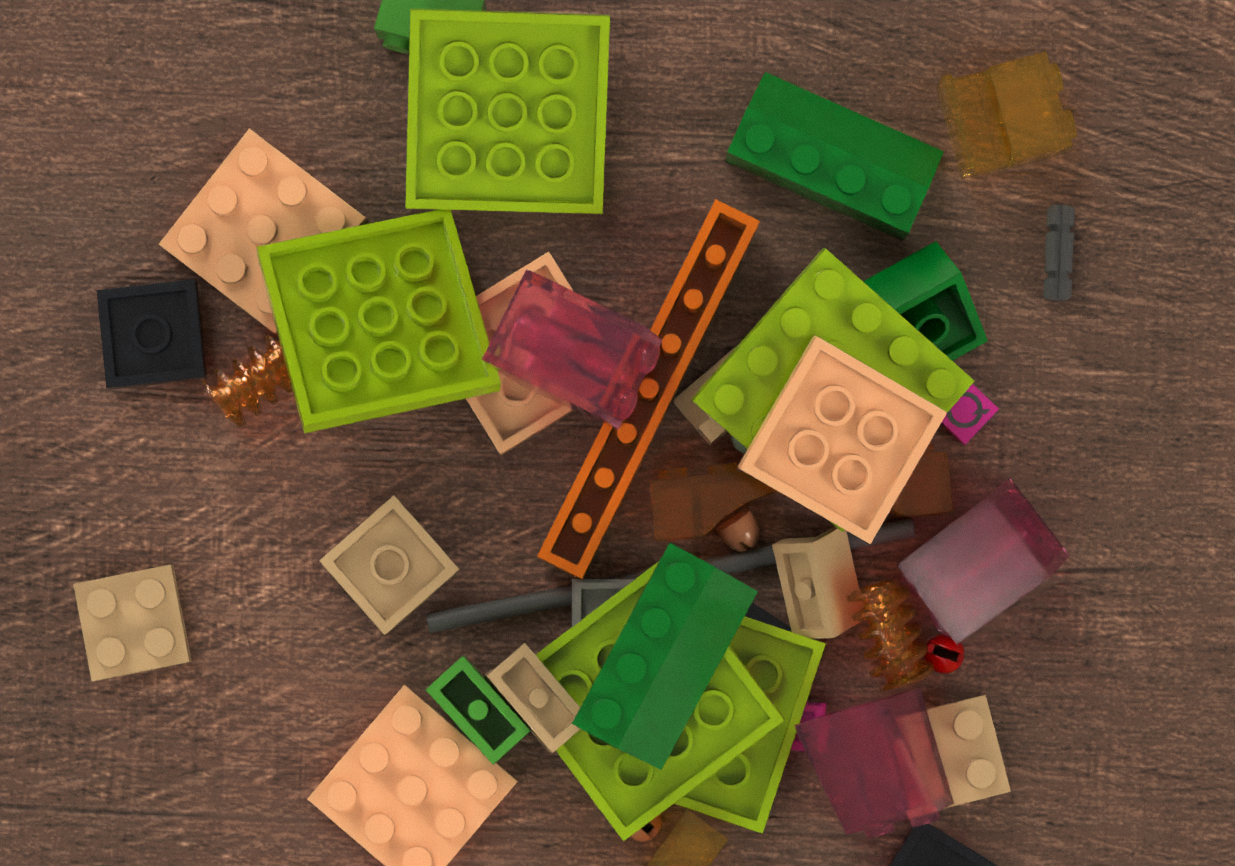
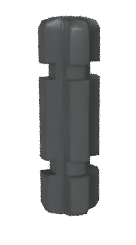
[1043,204,1075,302]

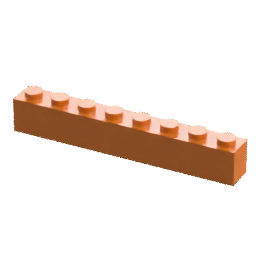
[537,199,760,580]

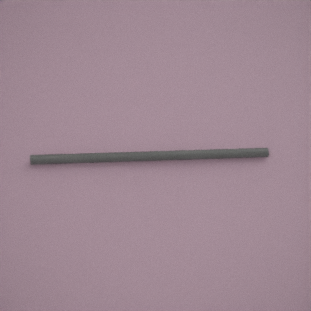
[426,518,915,633]

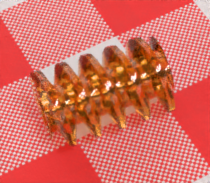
[201,334,293,427]
[846,579,934,691]

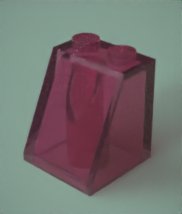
[482,269,662,430]
[896,477,1070,645]
[795,687,954,839]

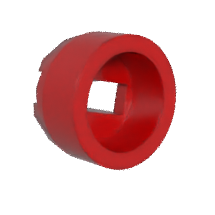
[924,634,965,674]

